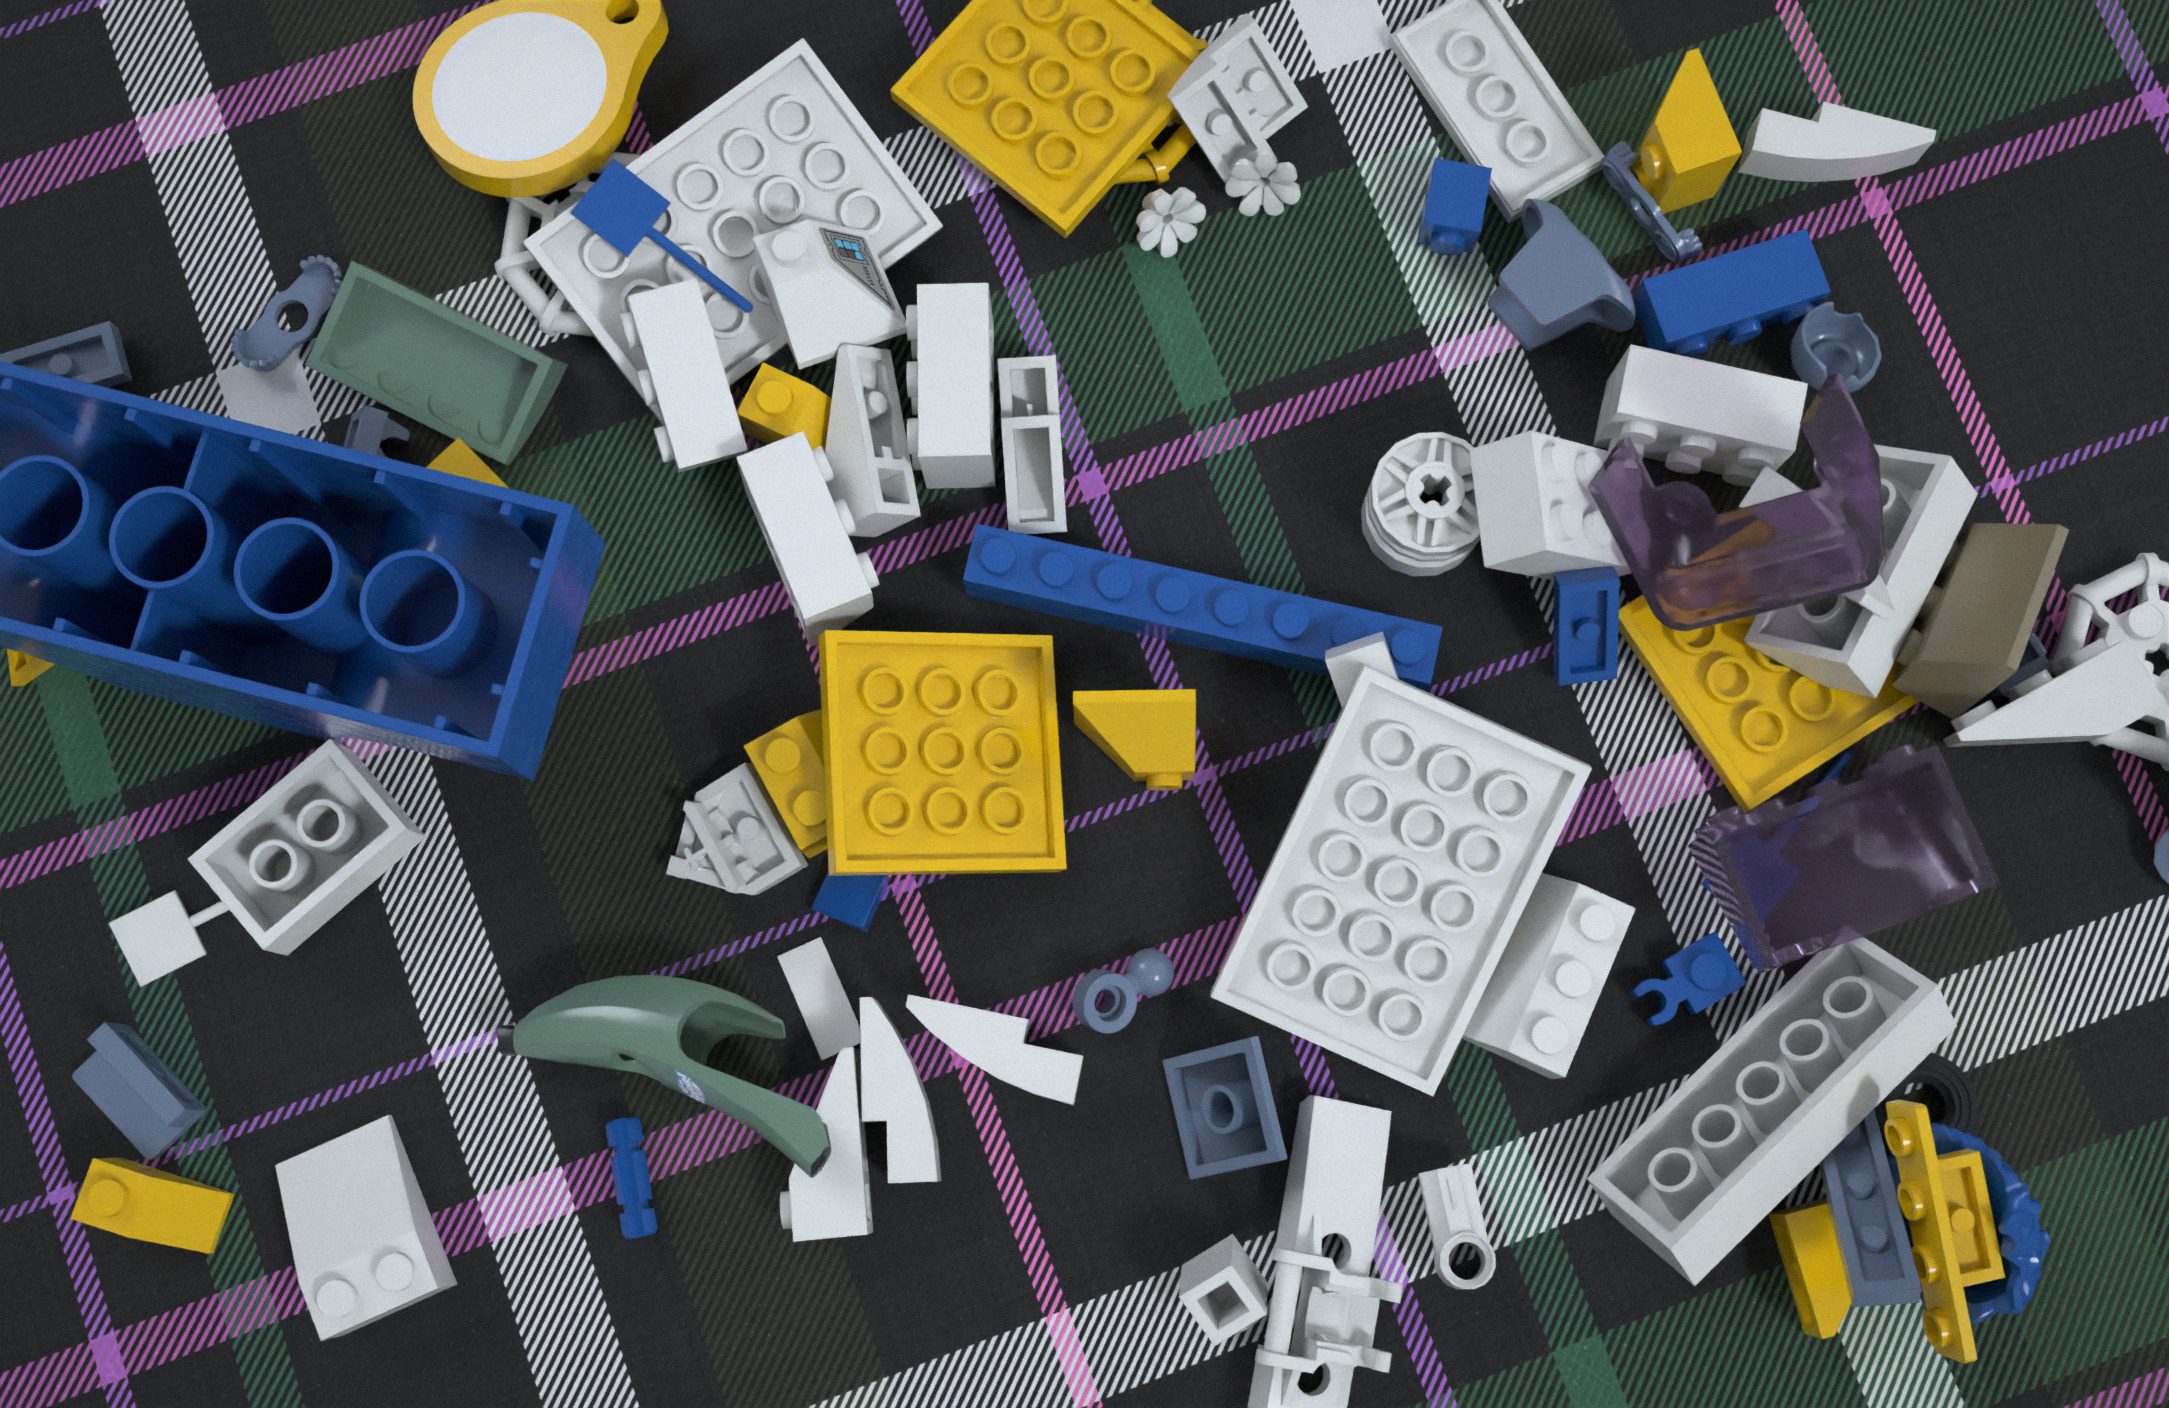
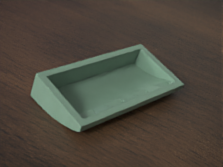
[305,261,568,465]

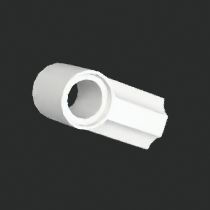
[1418,1163,1496,1290]

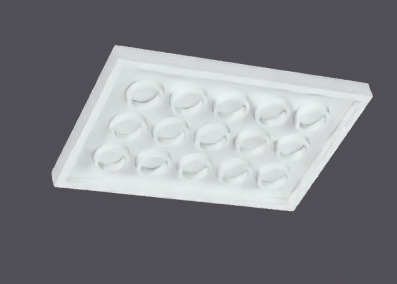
[523,38,943,426]
[1211,664,1592,1096]

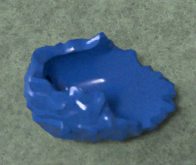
[1887,1123,2051,1324]

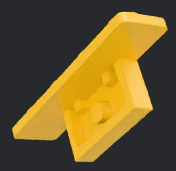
[1884,1099,2005,1364]

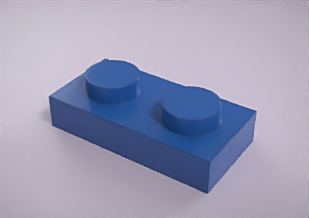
[1553,566,1620,686]

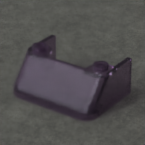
[1587,372,1886,631]

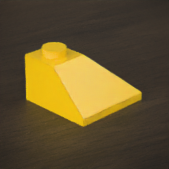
[1073,689,1196,791]

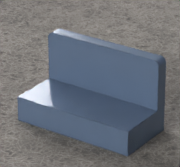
[72,1022,208,1160]

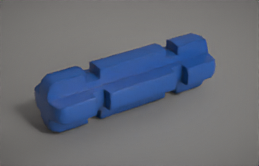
[605,1117,657,1239]

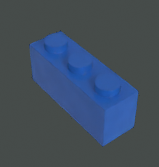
[1633,229,1831,358]

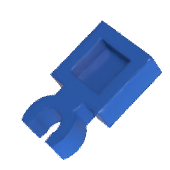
[1629,931,1747,1026]

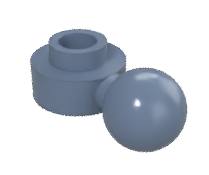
[1072,948,1174,1034]

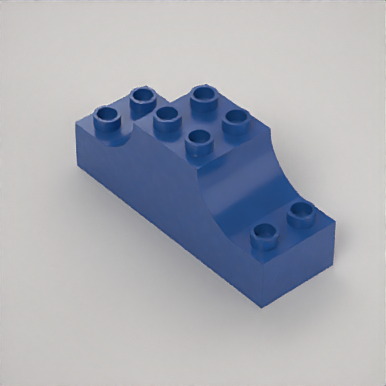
[0,361,606,781]

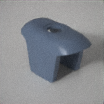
[1487,199,1636,351]

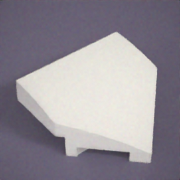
[666,763,808,895]

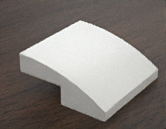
[1167,13,1308,184]

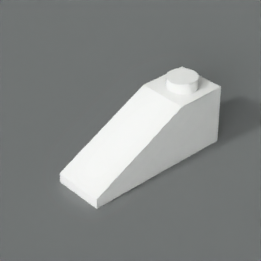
[825,344,921,537]
[780,1047,873,1242]

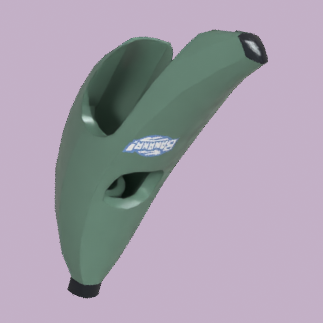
[497,975,832,1178]

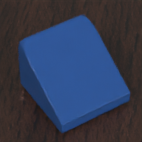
[811,871,890,933]

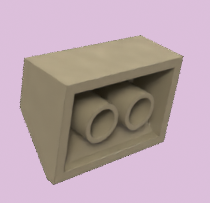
[1891,523,2069,720]

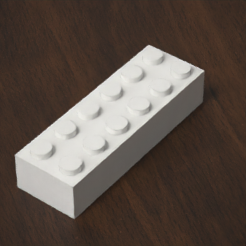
[1587,926,1957,1286]

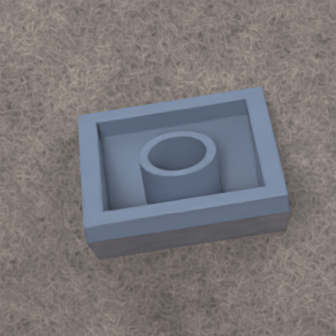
[1162,1036,1287,1180]

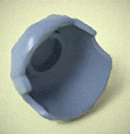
[1790,302,1882,395]

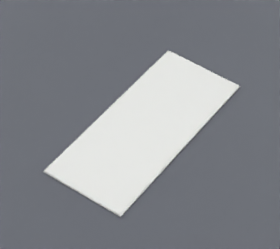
[777,937,860,1060]

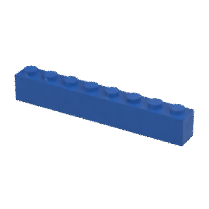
[963,524,1443,691]

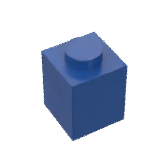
[1416,158,1492,255]

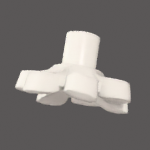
[1225,150,1301,216]
[1136,187,1206,258]

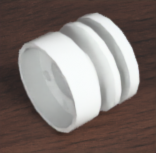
[1361,432,1480,576]

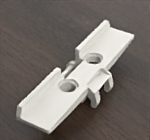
[1247,1095,1403,1408]

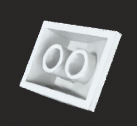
[275,1115,457,1341]

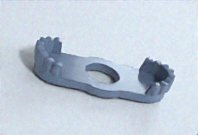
[1601,140,1703,264]
[231,255,344,372]

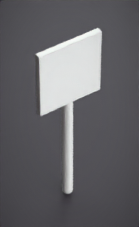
[109,890,229,987]

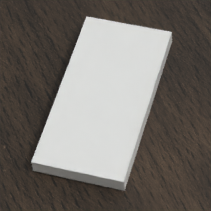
[1388,0,1605,224]

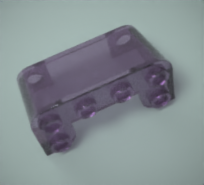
[1688,744,2000,974]

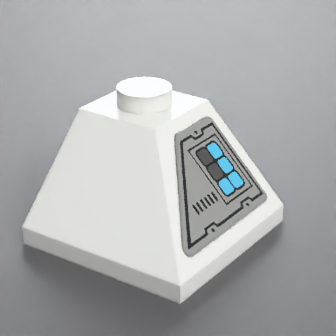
[753,219,907,369]

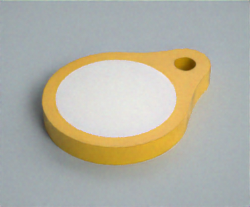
[413,0,669,198]

